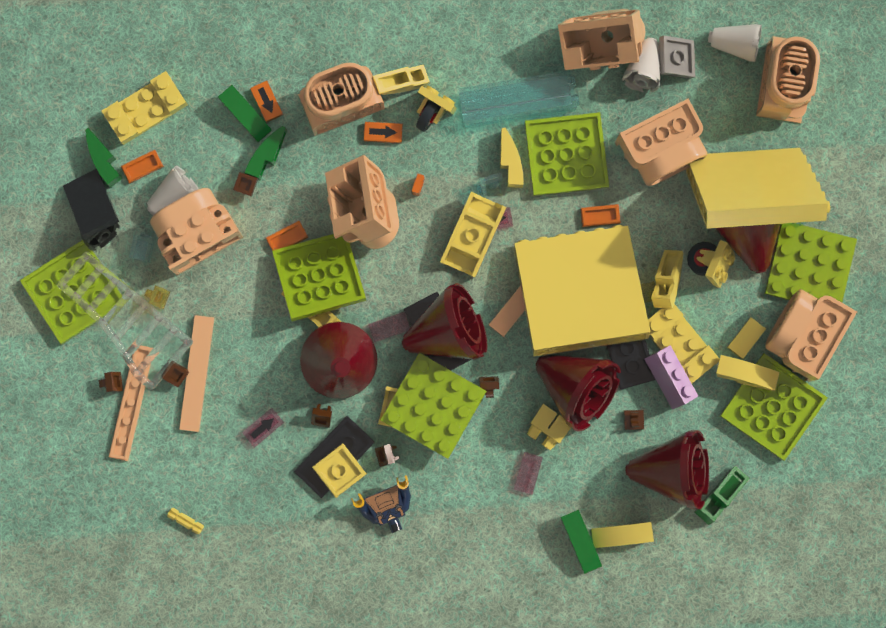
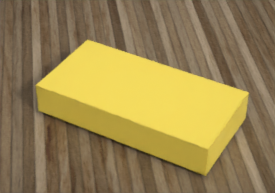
[727,317,766,359]

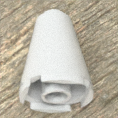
[708,24,762,62]
[622,38,660,93]
[147,166,199,215]

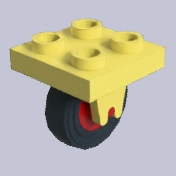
[416,85,457,132]
[687,240,735,288]

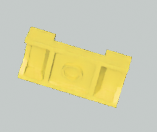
[102,71,188,145]
[440,192,506,278]
[648,304,720,383]

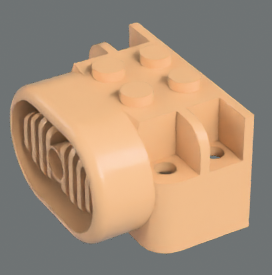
[558,9,645,70]
[756,36,820,123]
[298,63,385,136]
[615,99,707,186]
[325,155,399,249]
[150,188,244,275]
[765,289,857,382]

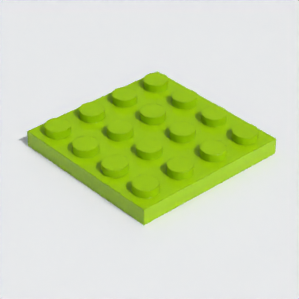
[525,112,609,196]
[765,223,857,302]
[272,234,366,322]
[20,240,127,345]
[381,353,487,459]
[720,353,828,461]

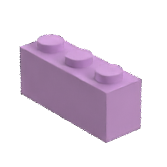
[645,345,698,410]

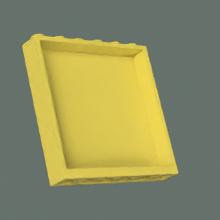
[686,148,830,229]
[514,225,650,356]

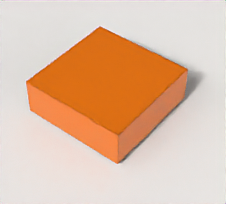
[411,174,425,196]

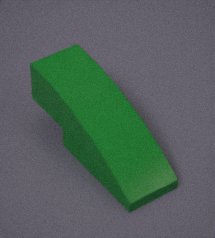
[218,85,272,143]
[244,126,287,181]
[85,128,122,188]
[694,466,750,525]
[561,509,602,574]

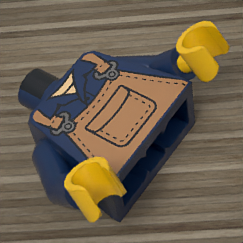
[351,475,411,533]

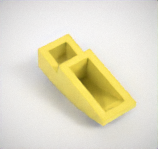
[372,65,430,95]
[500,128,524,188]
[651,250,684,309]
[716,355,779,391]
[591,522,654,548]

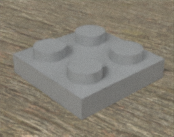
[659,36,695,79]

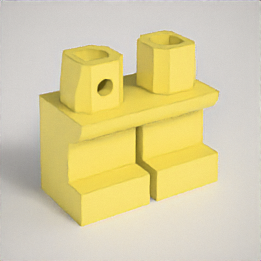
[527,404,571,450]

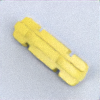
[167,508,204,534]

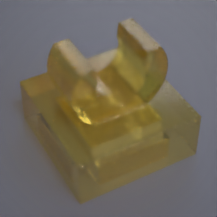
[144,285,170,310]

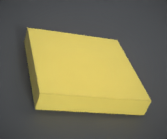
[312,443,367,498]

